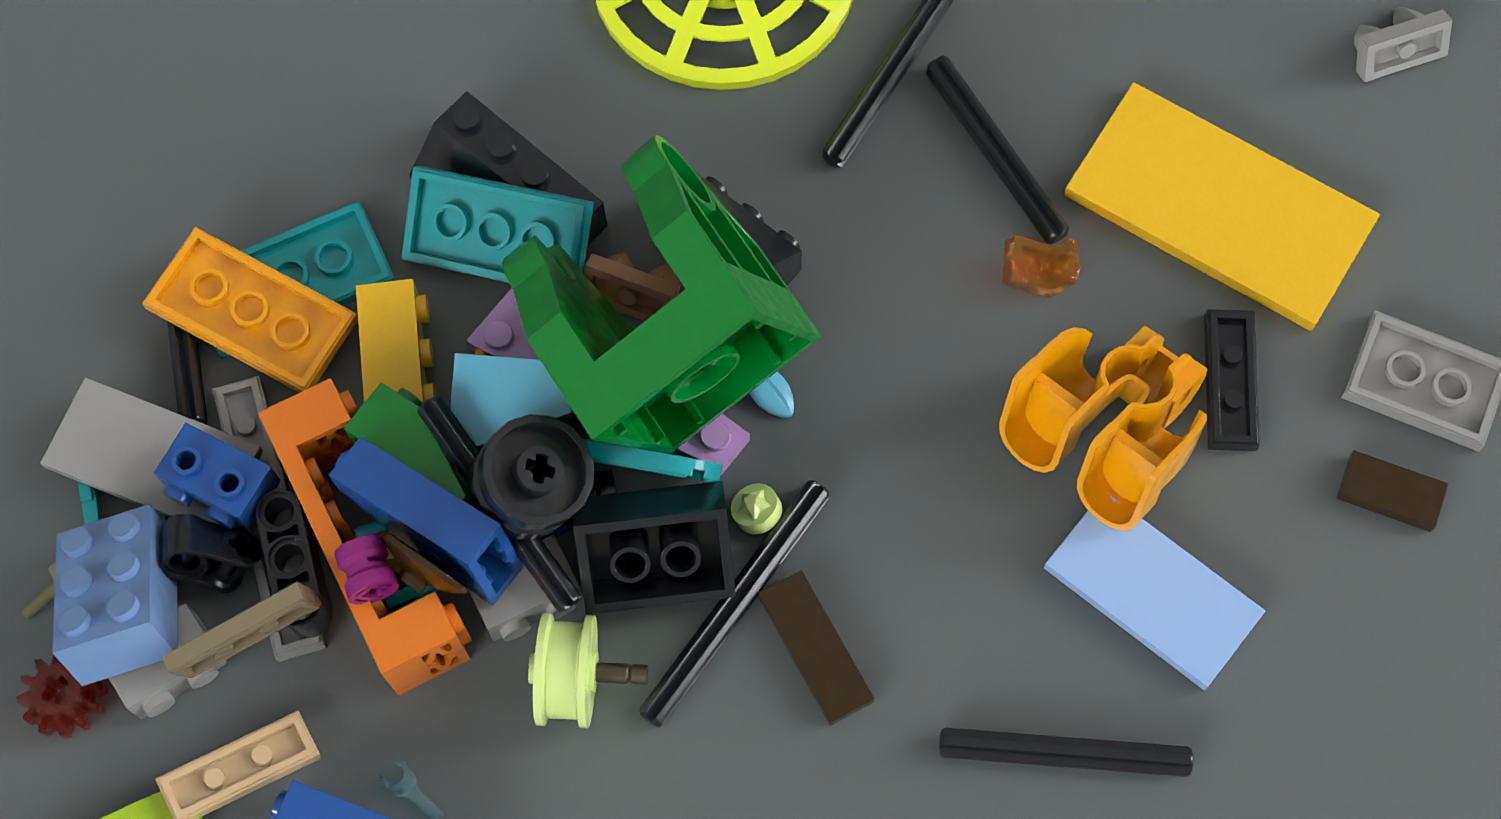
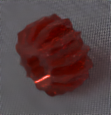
[16,654,109,738]

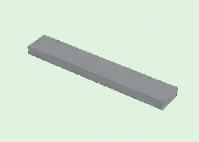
[212,376,327,662]

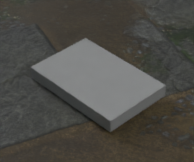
[1341,310,1501,452]

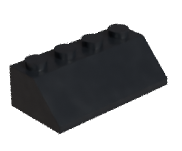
[409,91,608,245]

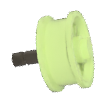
[528,613,648,728]

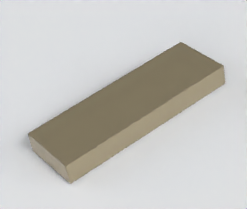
[161,582,322,679]

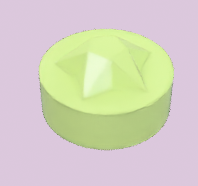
[731,483,783,534]

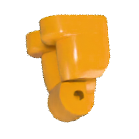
[999,325,1208,531]

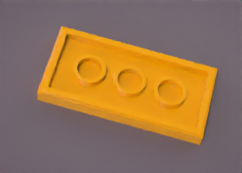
[142,227,358,393]

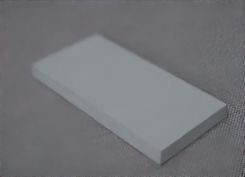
[40,377,263,523]

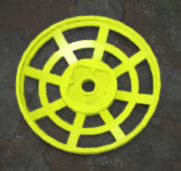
[595,0,853,90]

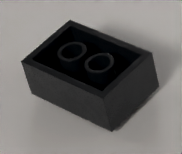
[573,481,736,615]

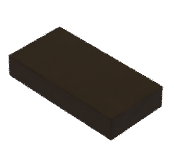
[1336,450,1449,532]

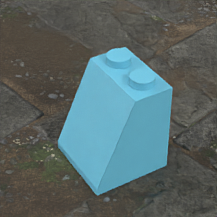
[450,353,577,450]

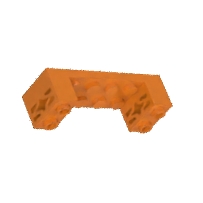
[258,378,472,696]

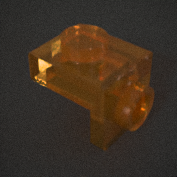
[1002,235,1080,298]

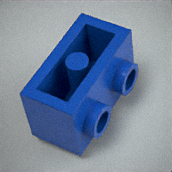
[154,422,281,531]

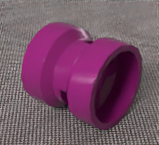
[334,535,399,605]

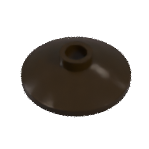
[381,530,469,595]

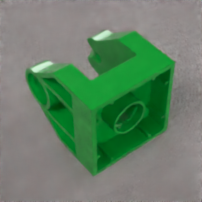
[502,135,822,454]

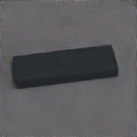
[1204,309,1260,451]

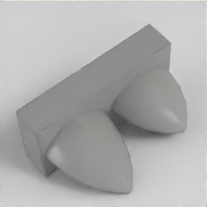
[1354,7,1452,82]

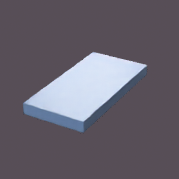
[1044,494,1266,691]

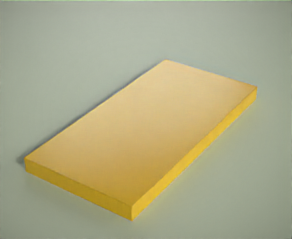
[1064,82,1380,332]

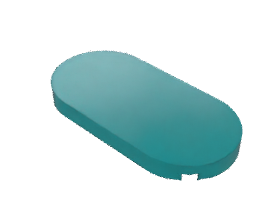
[583,439,723,482]

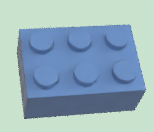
[52,504,178,686]

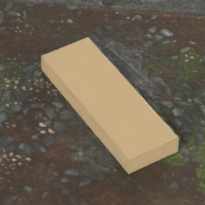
[155,711,321,819]

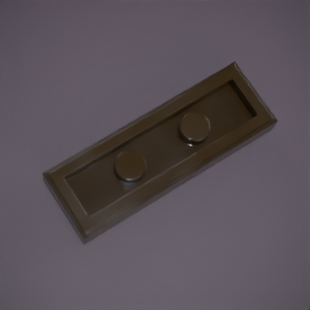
[758,570,875,726]

